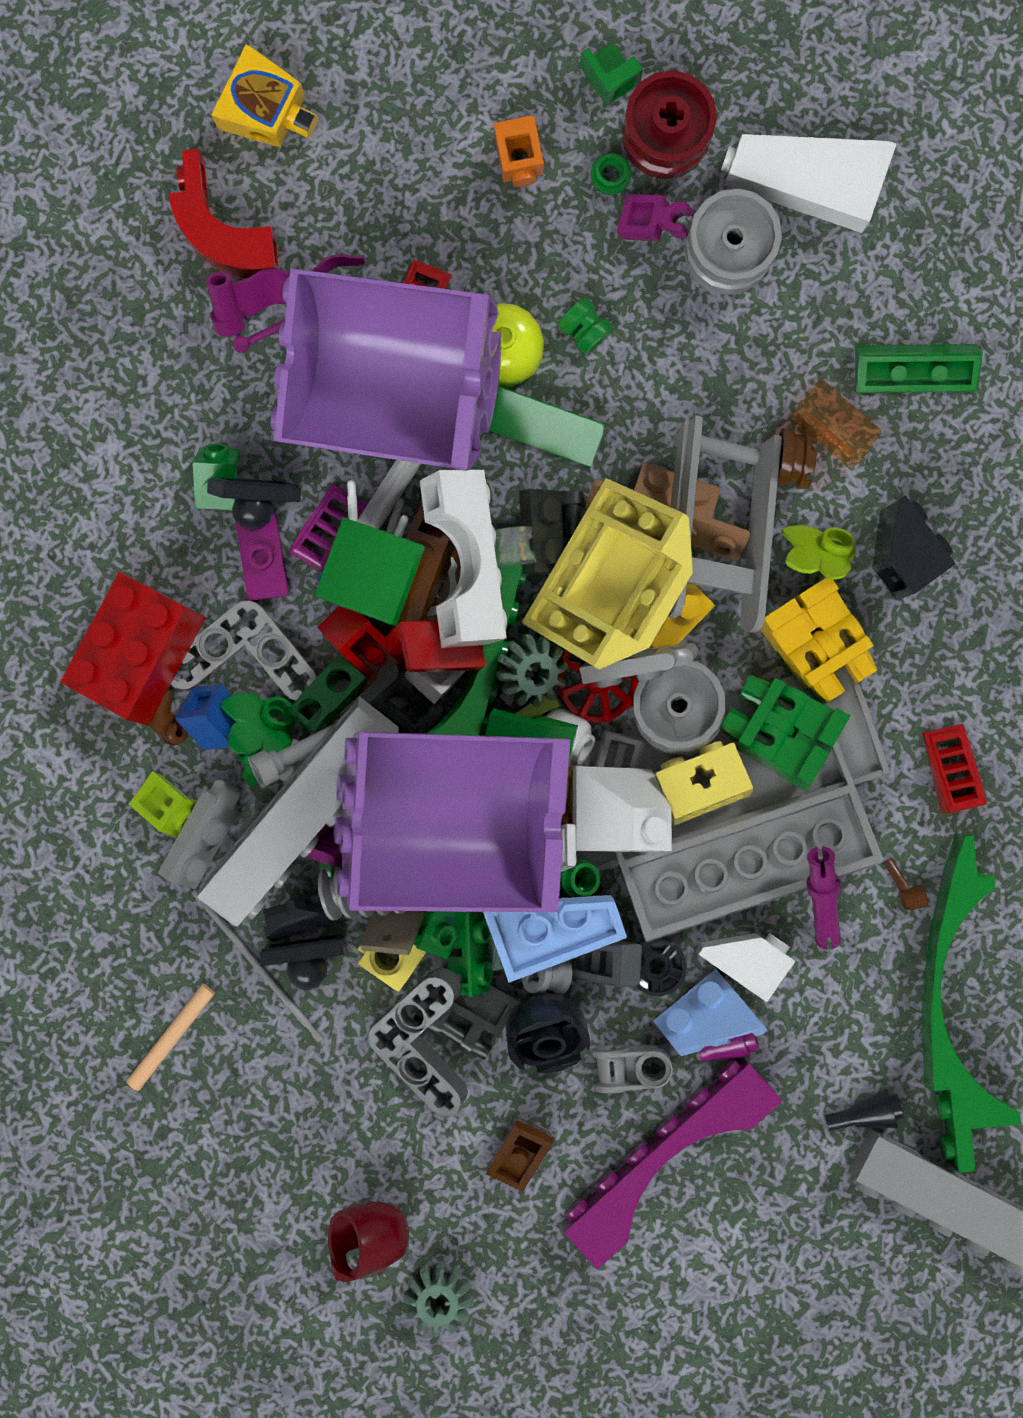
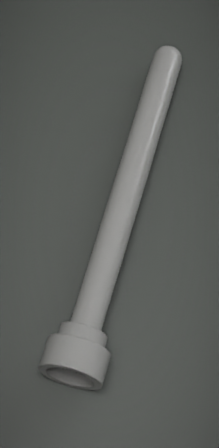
[248,693,410,788]

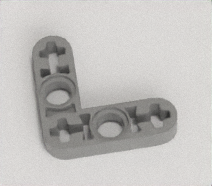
[171,601,318,700]

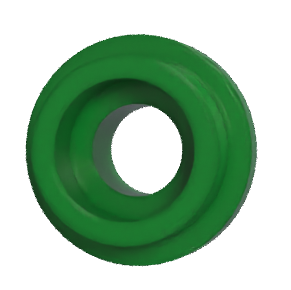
[590,153,631,195]

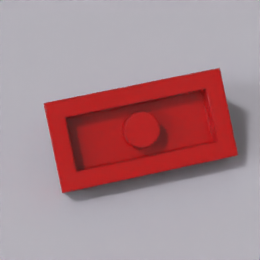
[384,621,486,672]

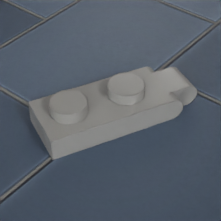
[579,643,698,688]
[158,780,241,890]

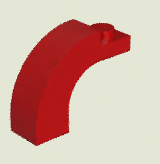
[169,149,279,278]

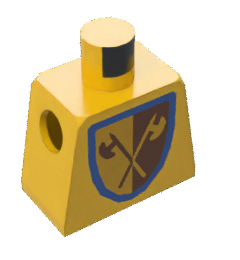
[211,45,318,147]

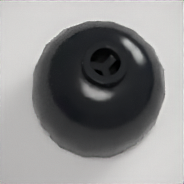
[506,993,591,1074]

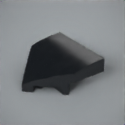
[263,894,353,942]

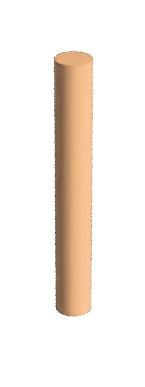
[126,983,215,1091]

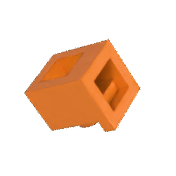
[493,115,544,187]

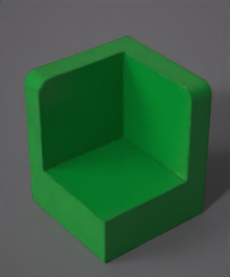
[580,44,643,106]

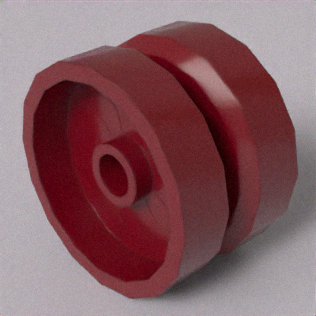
[622,70,717,180]

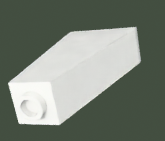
[721,134,896,233]

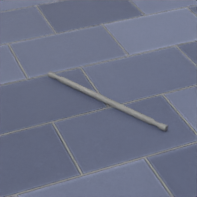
[191,888,324,1043]

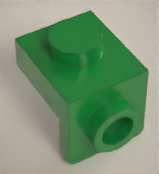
[192,443,240,510]

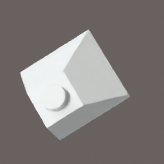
[573,766,672,852]

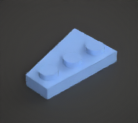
[483,895,627,983]

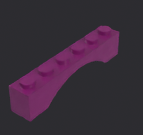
[563,1057,782,1270]

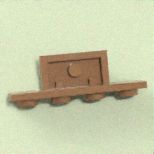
[585,461,750,561]

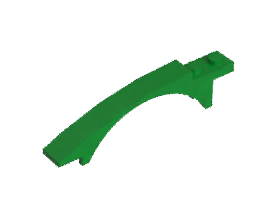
[921,833,1021,1173]

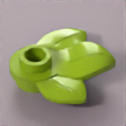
[781,525,856,580]

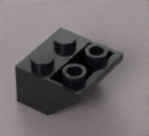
[872,495,956,600]

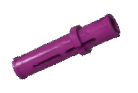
[806,846,842,950]

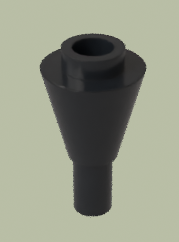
[825,1087,904,1131]

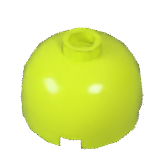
[493,303,544,388]

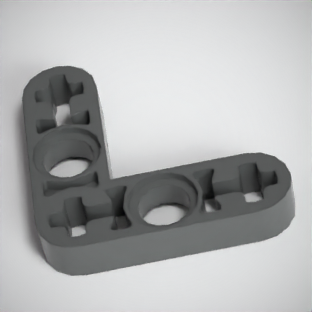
[368,968,468,1116]

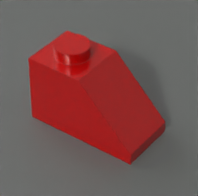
[317,605,407,678]

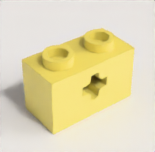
[655,741,753,826]

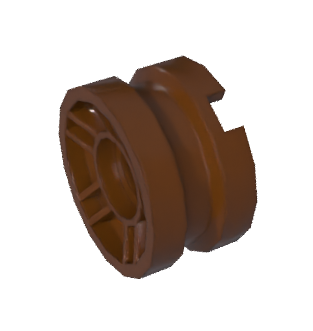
[777,428,818,490]

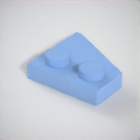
[653,969,768,1056]

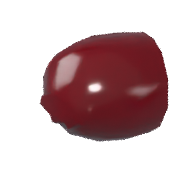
[328,1201,409,1282]

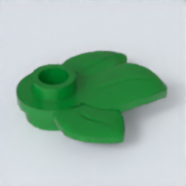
[221,693,296,755]

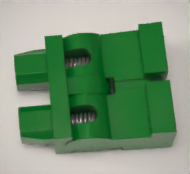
[720,676,851,792]

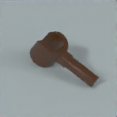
[883,857,929,910]

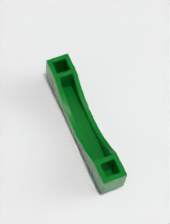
[426,540,527,736]

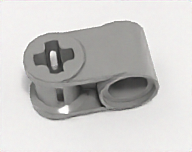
[592,1044,673,1094]

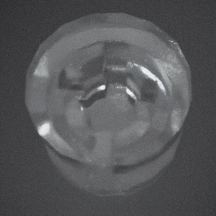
[495,526,536,568]

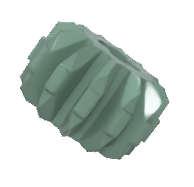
[496,634,569,707]
[403,1261,473,1338]

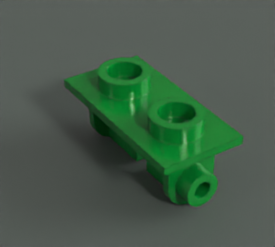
[413,911,465,959]
[448,912,493,997]

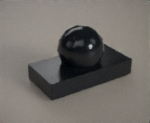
[207,477,301,531]
[259,934,348,990]

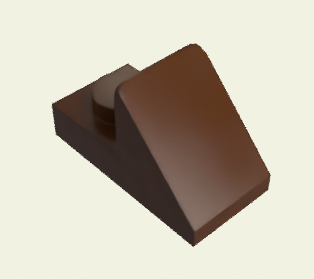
[486,1114,554,1192]

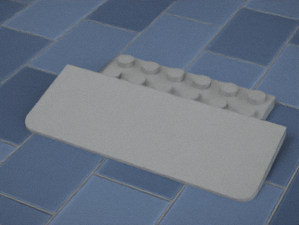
[561,666,890,943]

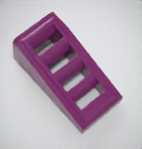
[288,484,367,573]

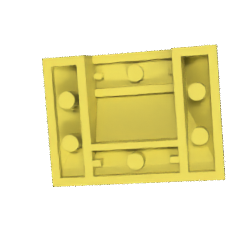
[522,478,693,670]

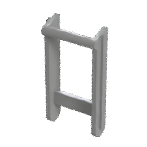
[667,415,782,633]

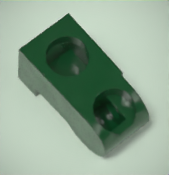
[290,654,367,735]

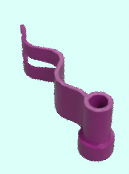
[206,254,366,337]

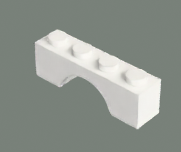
[420,470,507,648]

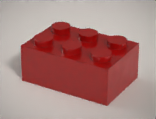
[60,572,206,726]

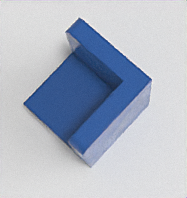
[175,684,235,750]

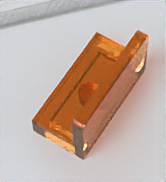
[789,381,882,469]

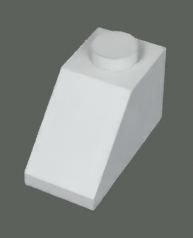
[694,933,795,1002]

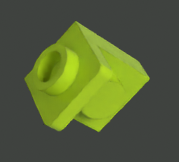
[129,771,197,838]

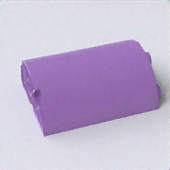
[270,268,501,471]
[334,731,570,912]

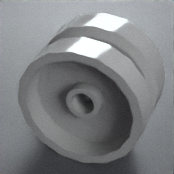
[684,188,782,295]
[634,661,725,757]

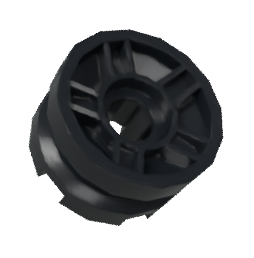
[636,937,687,997]

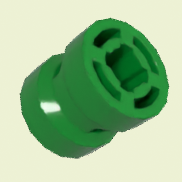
[557,297,614,356]

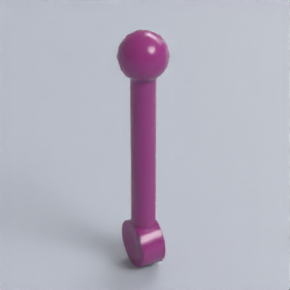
[233,320,284,353]

